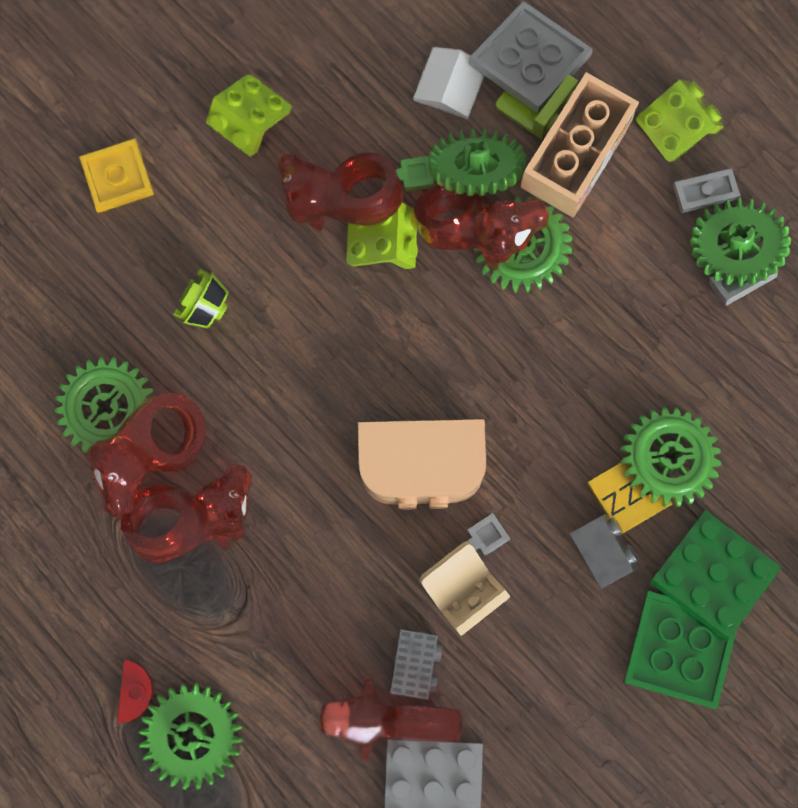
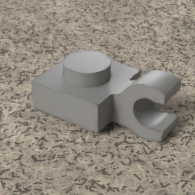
[466,513,510,557]

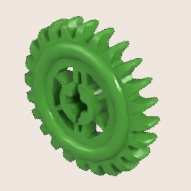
[428,128,526,196]
[473,197,572,293]
[690,197,791,286]
[54,357,157,457]
[620,407,721,507]
[138,683,243,790]

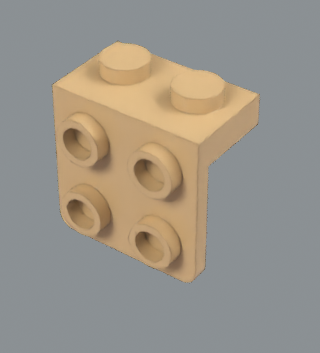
[419,542,510,636]

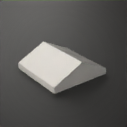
[413,47,484,119]

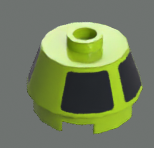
[173,268,229,329]

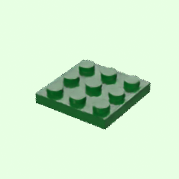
[650,510,782,641]
[623,591,737,710]

